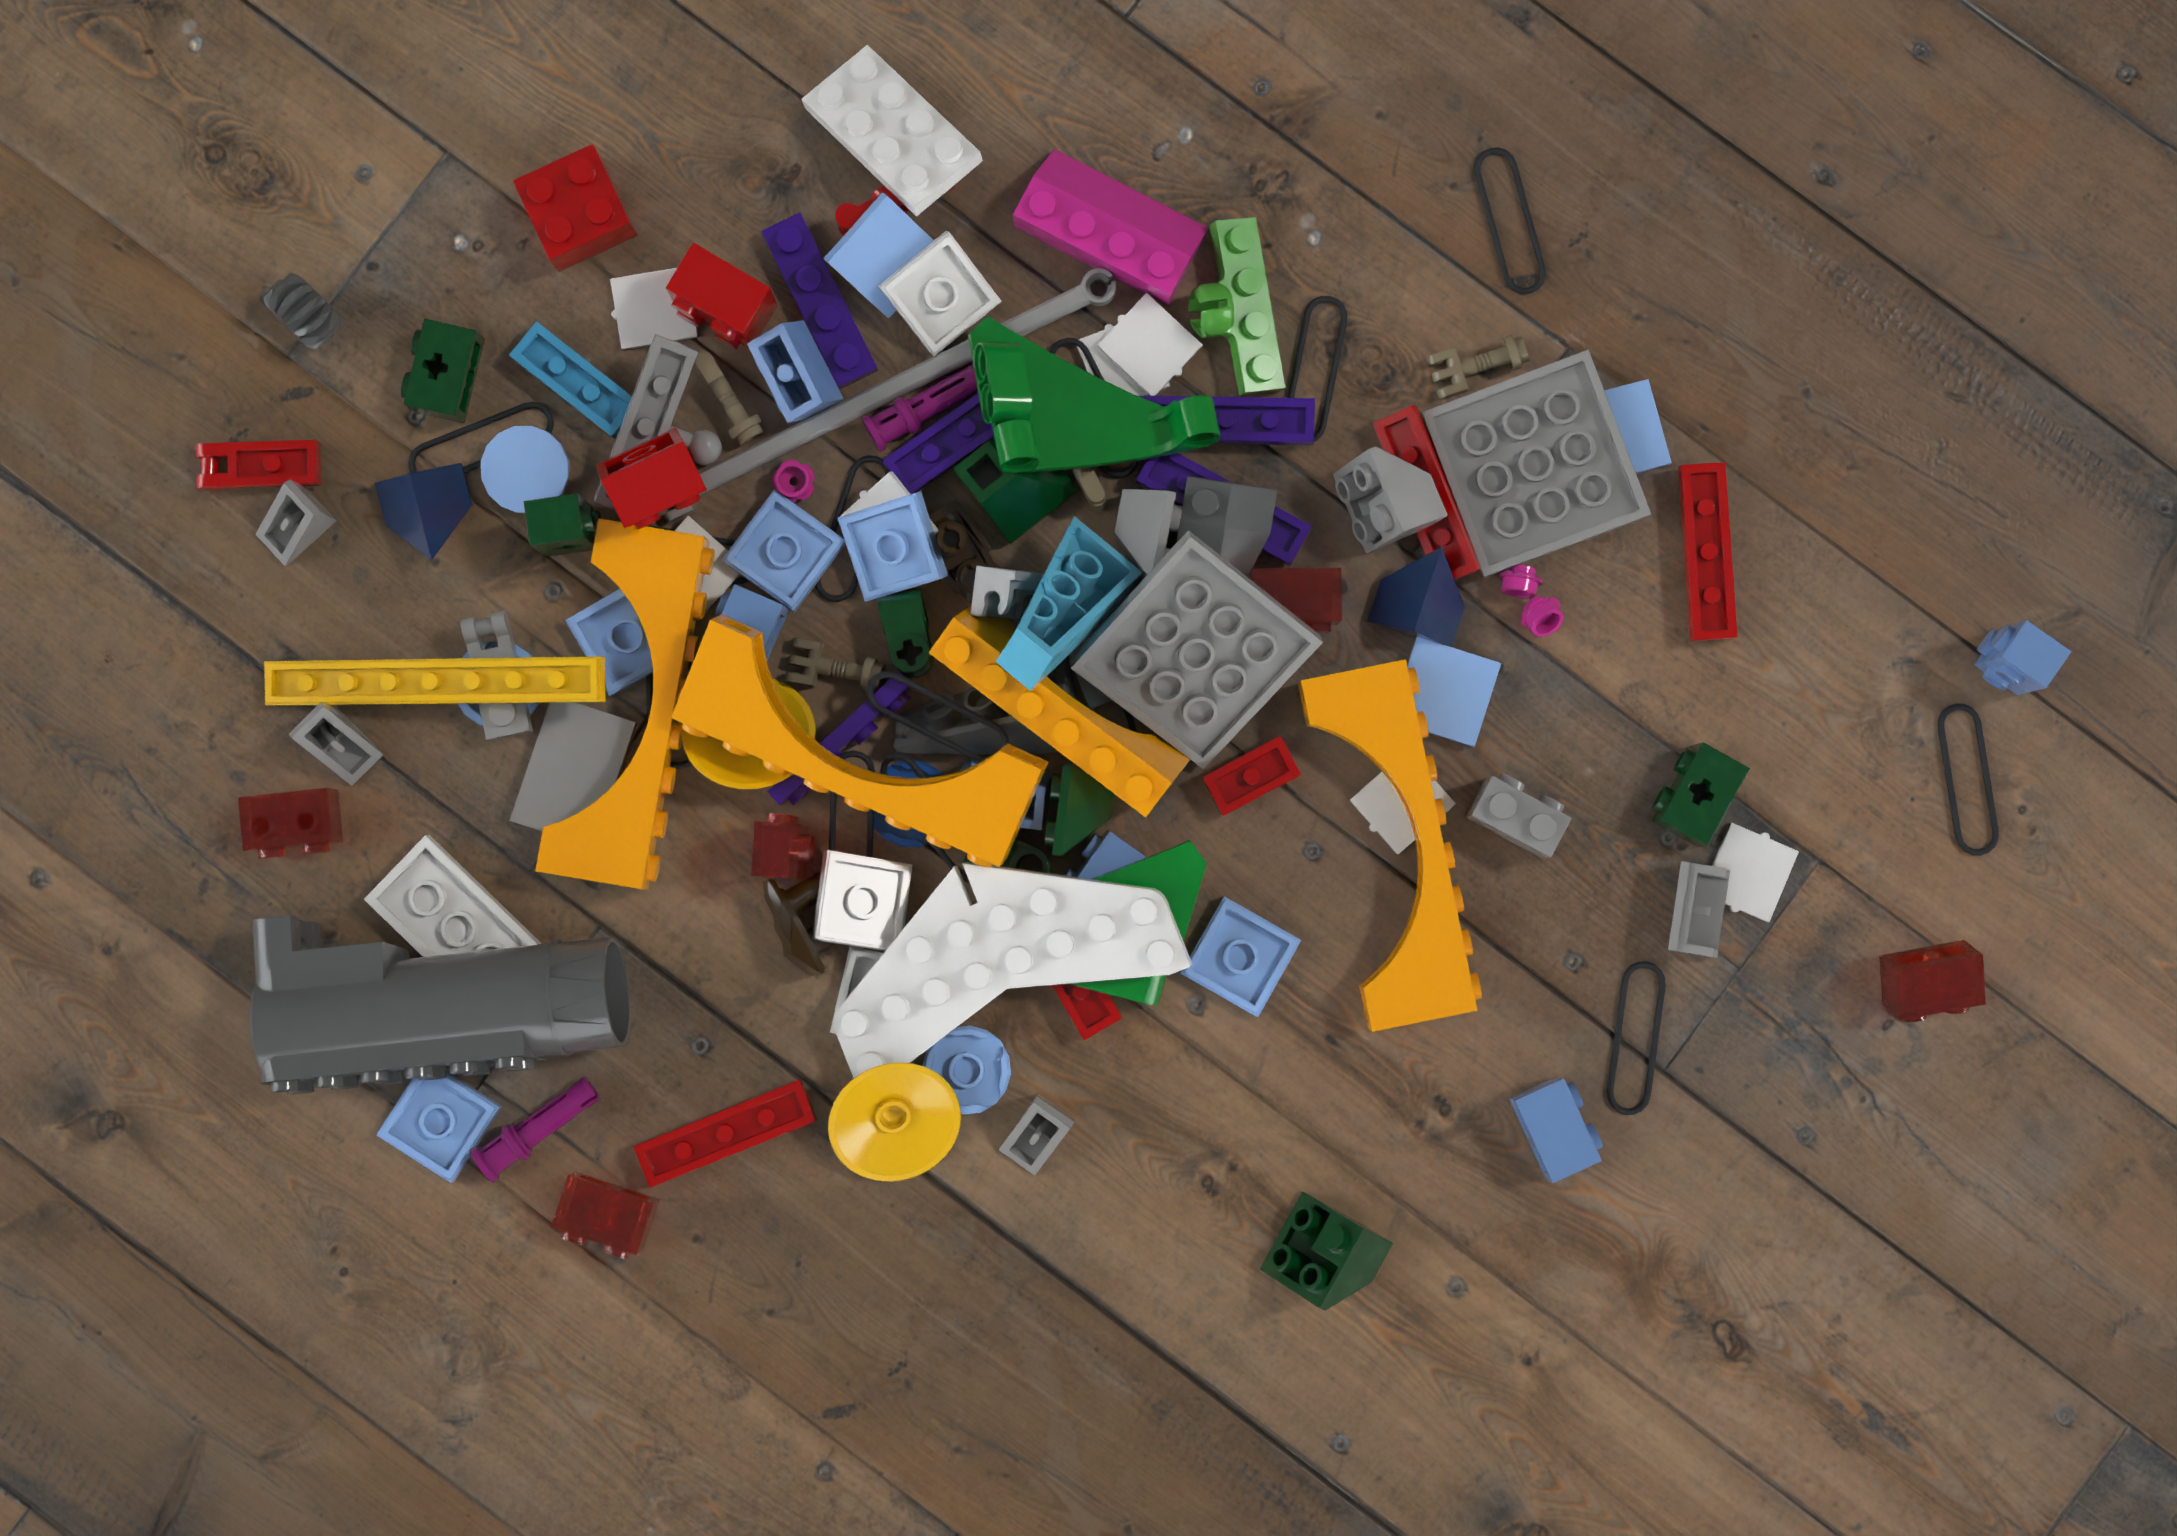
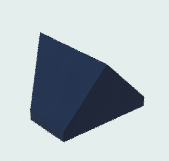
[375,463,473,560]
[1367,547,1465,647]

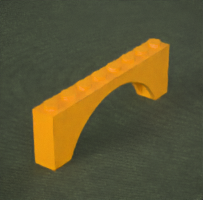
[535,518,715,890]
[671,614,1048,868]
[1297,659,1482,1032]

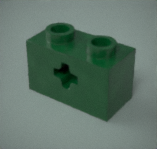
[401,318,485,423]
[523,493,601,557]
[1652,742,1750,847]

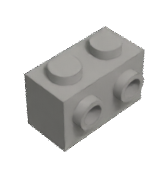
[1465,773,1572,859]

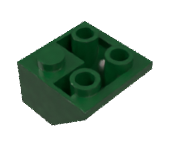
[953,438,1079,545]
[1045,764,1114,857]
[1260,1191,1393,1311]

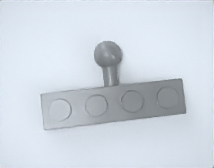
[594,334,722,509]

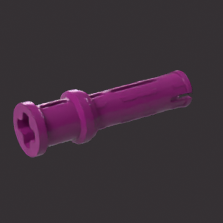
[861,364,978,452]
[470,1076,601,1183]

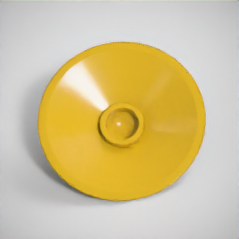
[682,678,816,790]
[828,1063,961,1182]

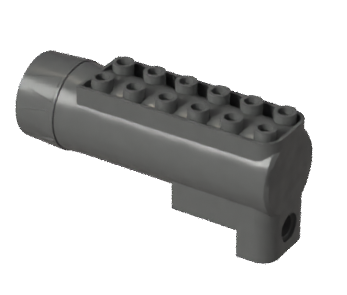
[249,915,630,1094]

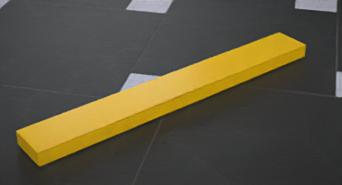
[264,656,606,705]

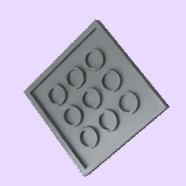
[1421,349,1651,578]
[1069,530,1323,769]

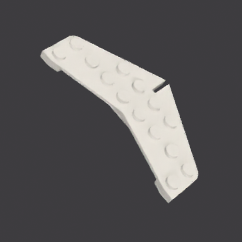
[833,862,1192,1078]

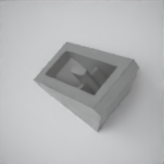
[256,479,337,566]
[289,702,383,786]
[999,1093,1075,1176]

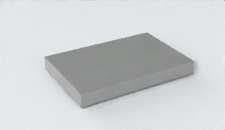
[509,702,638,831]

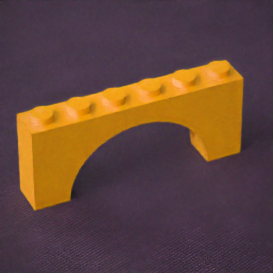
[929,606,1190,817]

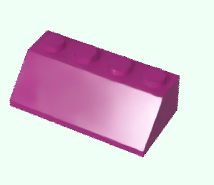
[1013,149,1209,307]

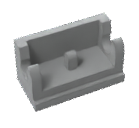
[970,566,1044,619]
[1668,861,1730,958]

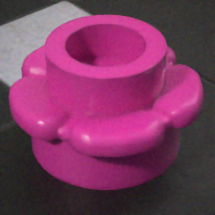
[772,460,815,503]
[1499,564,1543,599]
[1520,596,1564,637]

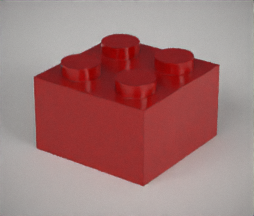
[513,144,638,272]
[666,242,778,350]
[596,428,707,529]

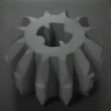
[264,273,341,350]

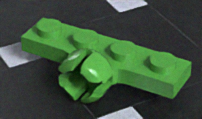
[1188,217,1286,396]

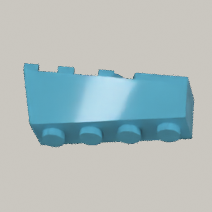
[996,516,1143,691]

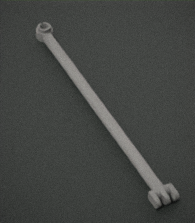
[664,268,1116,524]

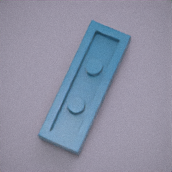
[509,321,632,439]

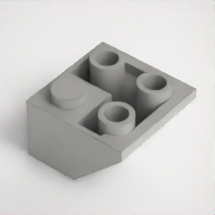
[1333,446,1448,554]
[1114,489,1182,580]

